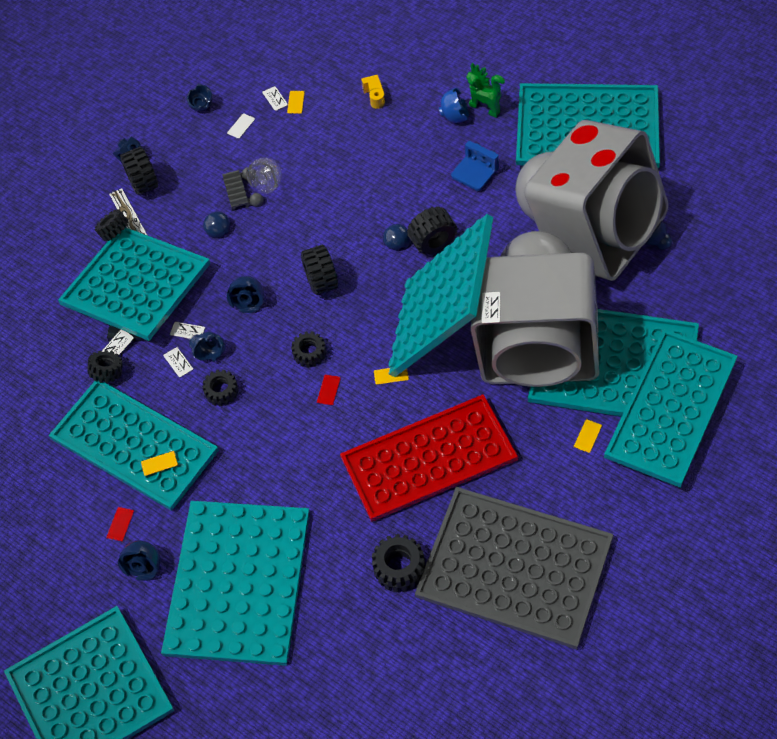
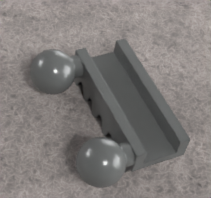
[222,167,264,212]

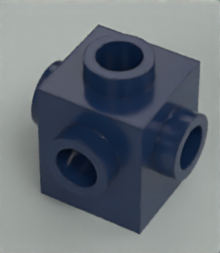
[112,136,142,163]

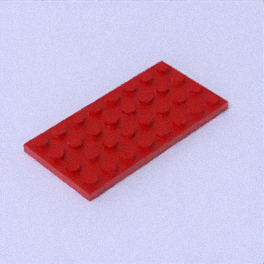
[340,394,518,522]

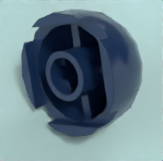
[227,276,264,313]
[118,540,161,581]

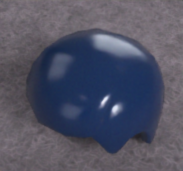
[187,84,213,111]
[203,211,231,238]
[383,224,412,251]

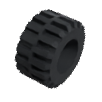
[121,147,158,195]
[407,206,458,255]
[301,244,338,295]
[372,534,425,592]

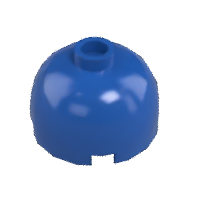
[439,87,469,123]

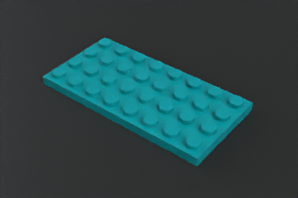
[604,329,738,488]
[49,380,219,511]

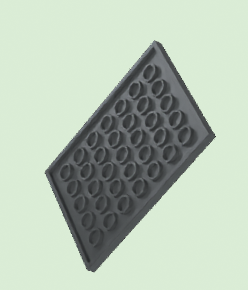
[415,487,613,650]

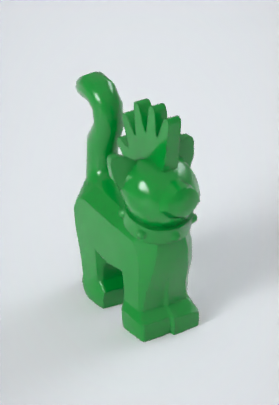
[466,63,505,118]

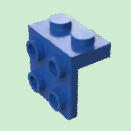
[451,141,499,191]

